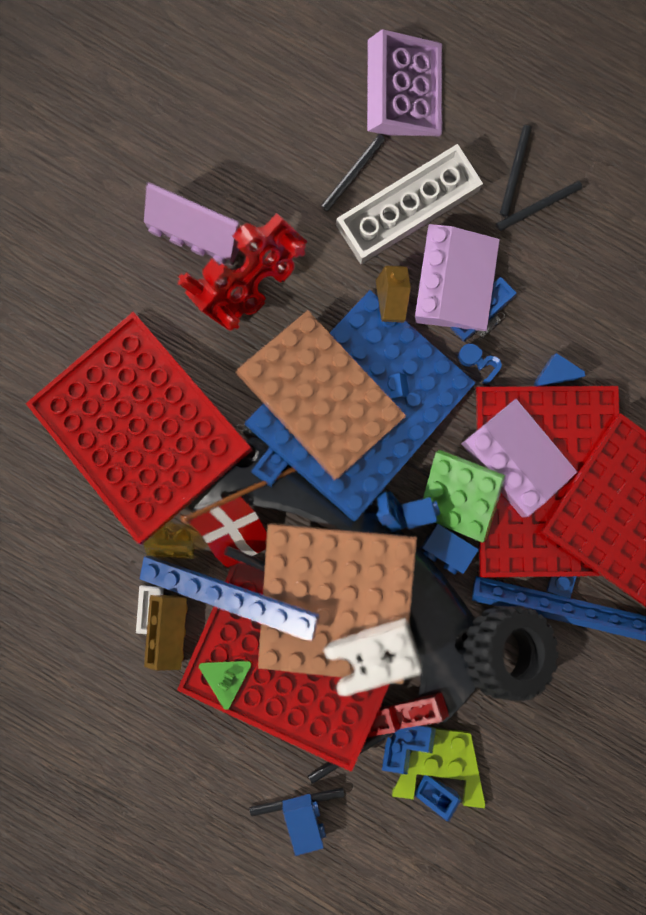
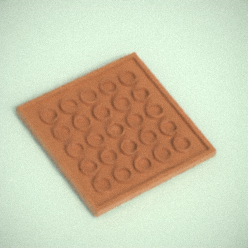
[258,524,416,684]

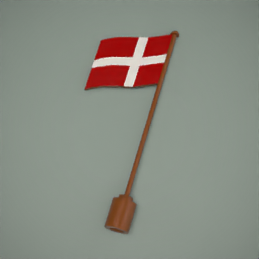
[181,467,296,567]

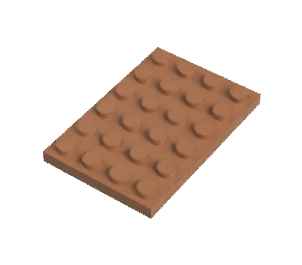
[236,310,406,480]

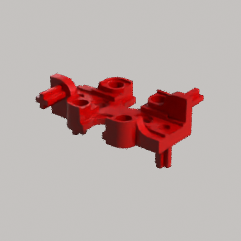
[178,213,308,331]

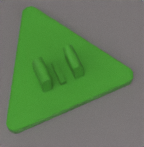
[199,661,251,710]

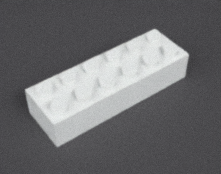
[336,144,483,264]

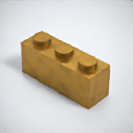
[144,595,188,671]

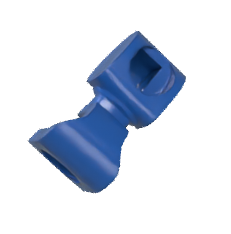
[458,344,502,384]

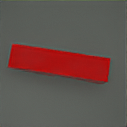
[367,692,449,737]

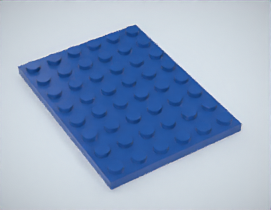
[245,290,475,521]

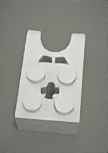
[324,618,422,696]

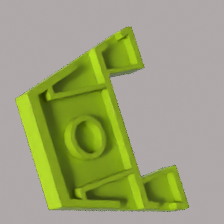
[392,726,485,808]

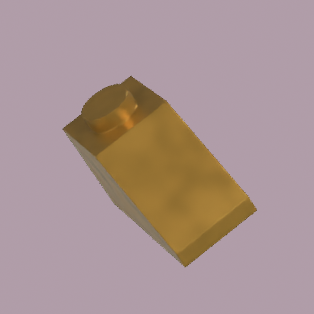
[376,266,411,323]

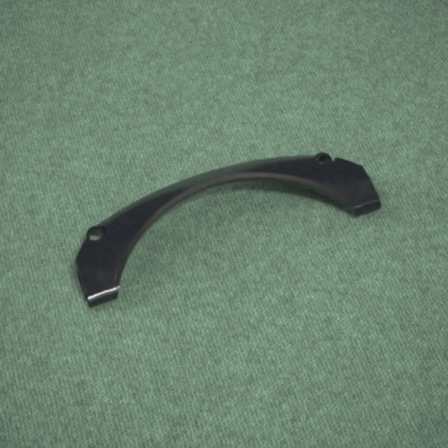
[186,437,476,724]

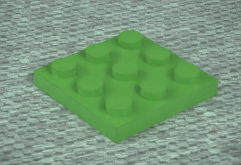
[423,450,506,543]

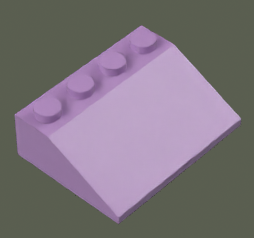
[368,29,442,136]
[144,183,240,265]
[415,224,500,331]
[461,399,577,517]

